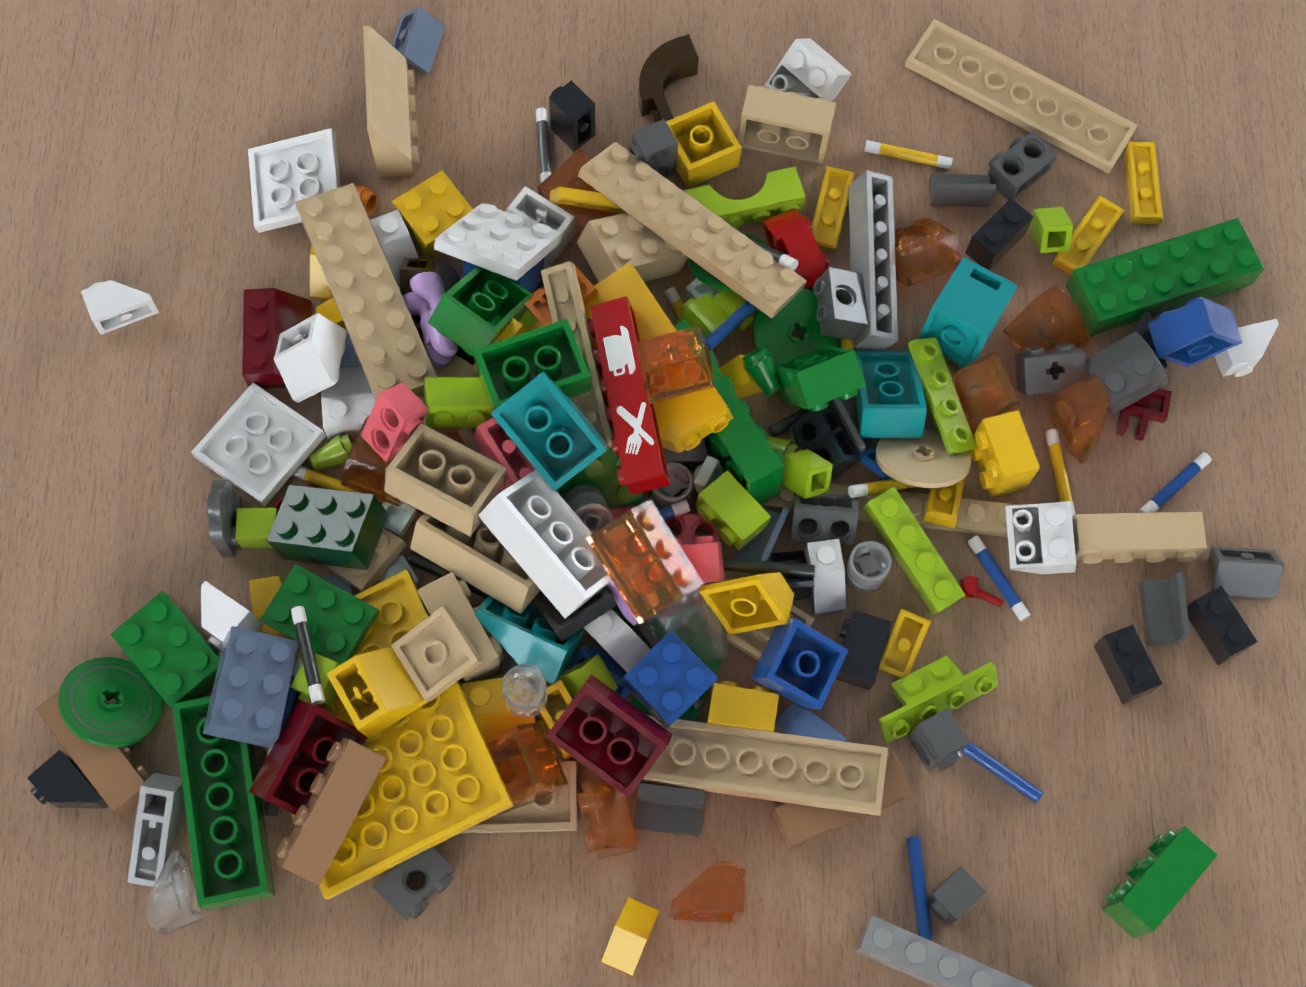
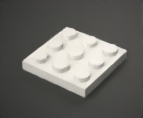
[248,128,341,233]
[434,203,562,281]
[191,383,326,507]

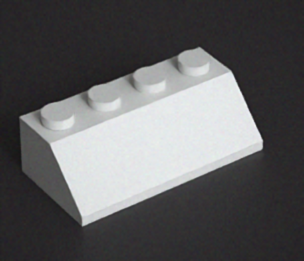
[478,470,623,619]

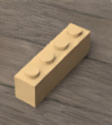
[1072,512,1207,564]

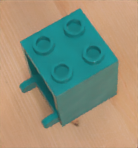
[918,257,1018,374]

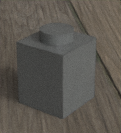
[928,866,986,924]

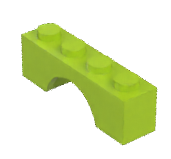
[683,166,805,229]

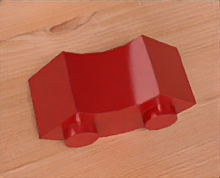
[762,209,830,289]

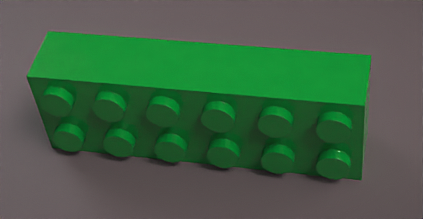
[1065,218,1265,337]
[673,320,785,504]
[172,696,275,911]

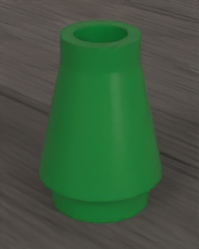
[742,347,782,396]

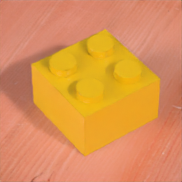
[666,101,742,189]
[392,170,473,259]
[970,410,1040,499]

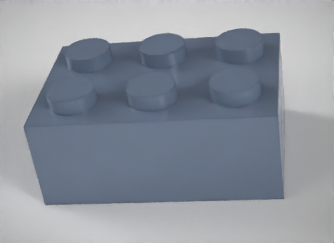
[203,626,298,748]

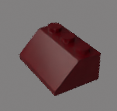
[242,288,312,389]
[546,674,673,798]
[248,699,368,815]

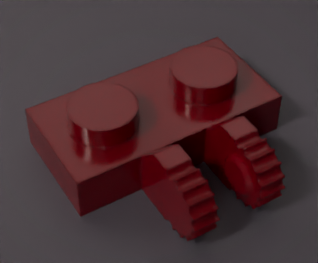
[1103,388,1172,441]

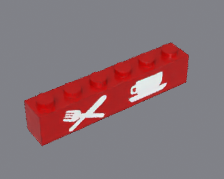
[587,296,671,495]

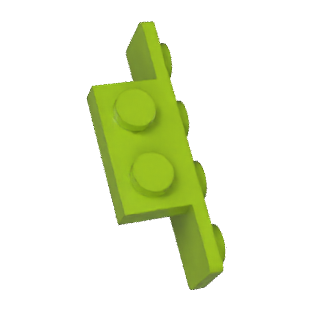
[908,337,977,454]
[879,655,998,743]

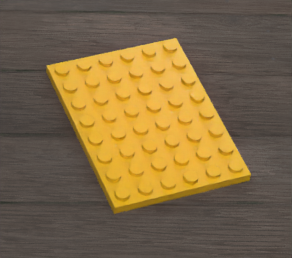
[265,569,514,900]

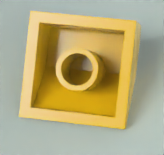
[699,572,794,635]
[462,674,539,754]

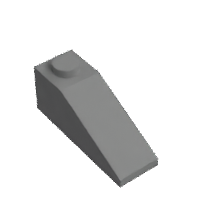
[127,773,184,889]

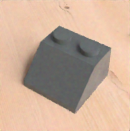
[1086,331,1169,414]

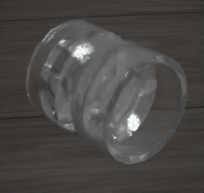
[502,664,548,718]

